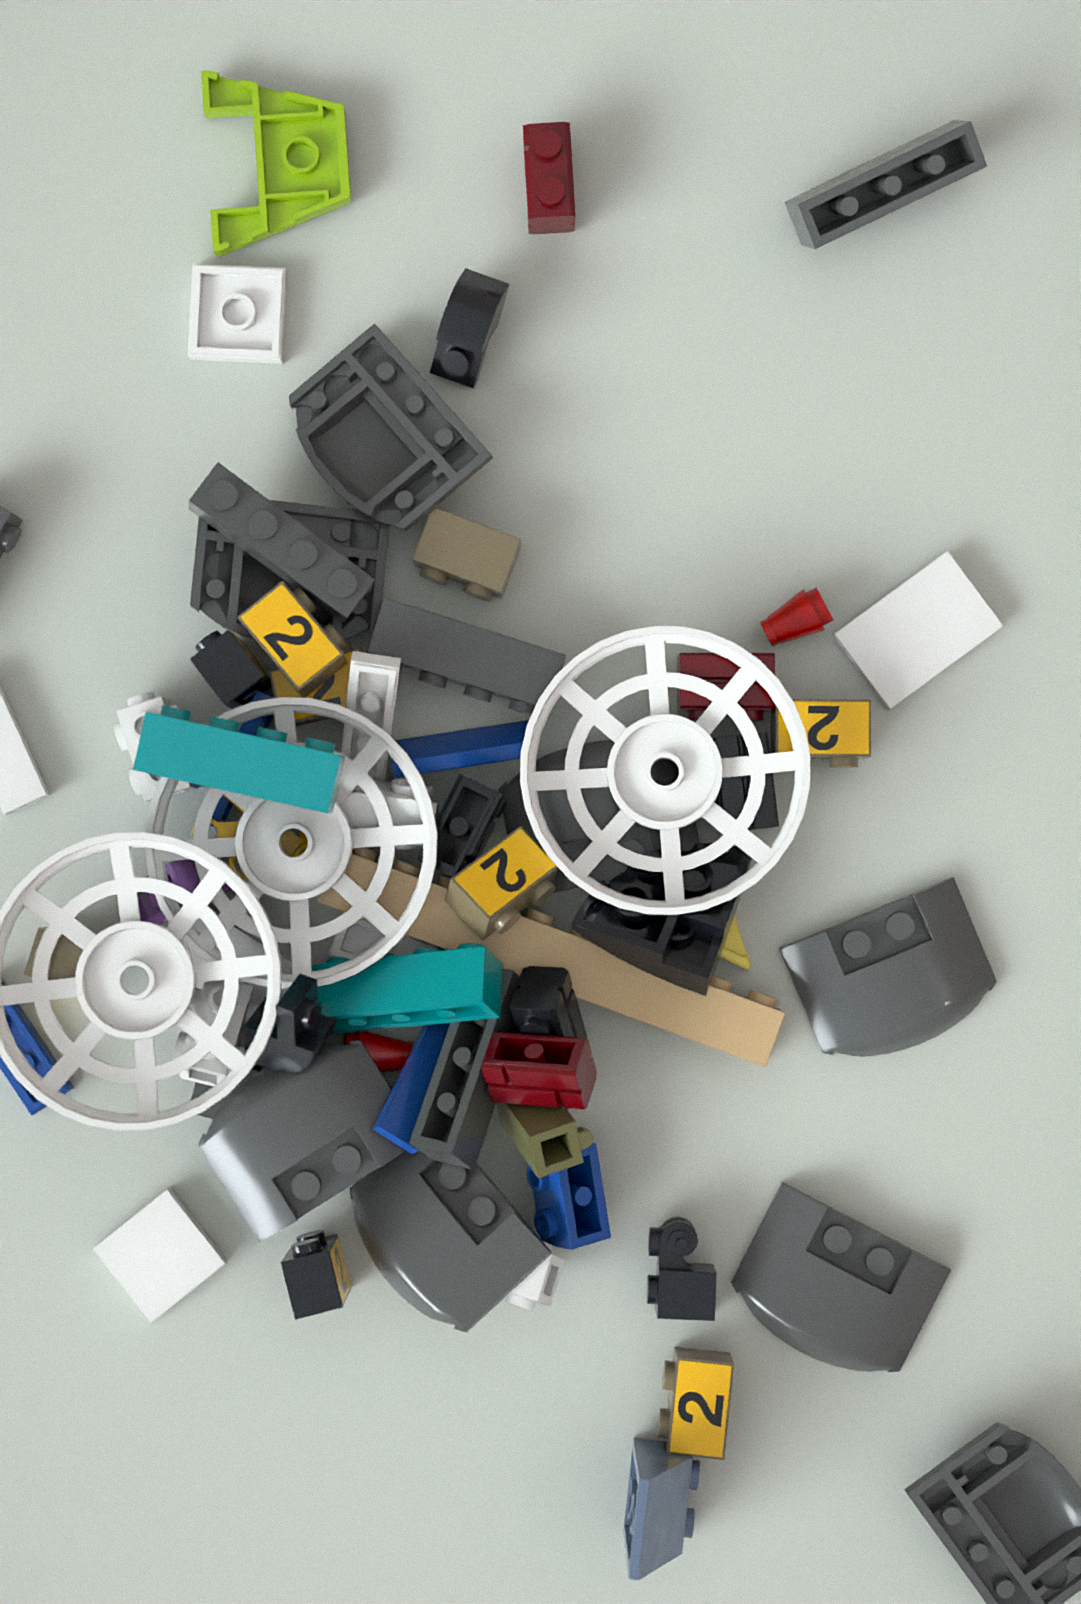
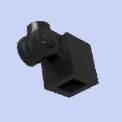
[647,1216,717,1321]

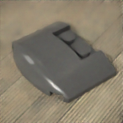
[289,323,493,531]
[190,500,390,640]
[498,740,700,893]
[779,877,997,1057]
[198,1040,406,1243]
[350,1151,552,1333]
[731,1182,951,1372]
[904,1422,1081,1604]

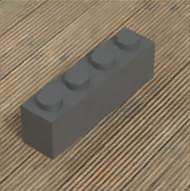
[785,120,987,249]
[189,462,375,623]
[366,597,566,716]
[409,969,519,1170]

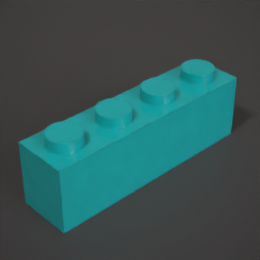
[133,705,345,814]
[312,943,503,1034]

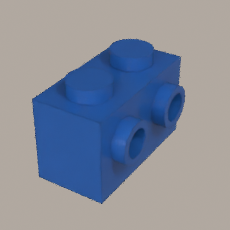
[526,1143,611,1250]

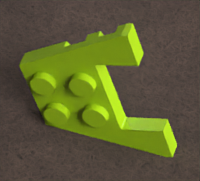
[201,70,352,257]

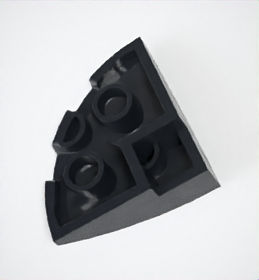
[571,843,752,996]

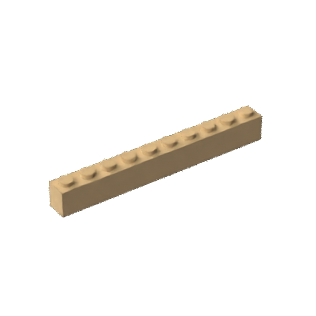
[317,847,785,1067]

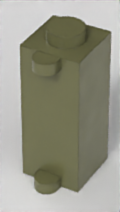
[496,1103,593,1178]

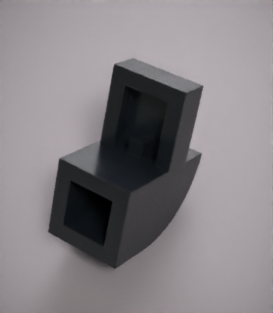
[430,268,510,389]
[243,974,336,1073]

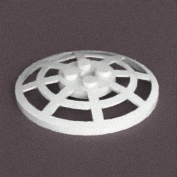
[520,626,811,915]
[145,697,438,989]
[0,832,282,1131]

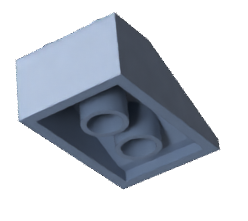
[623,1438,700,1580]

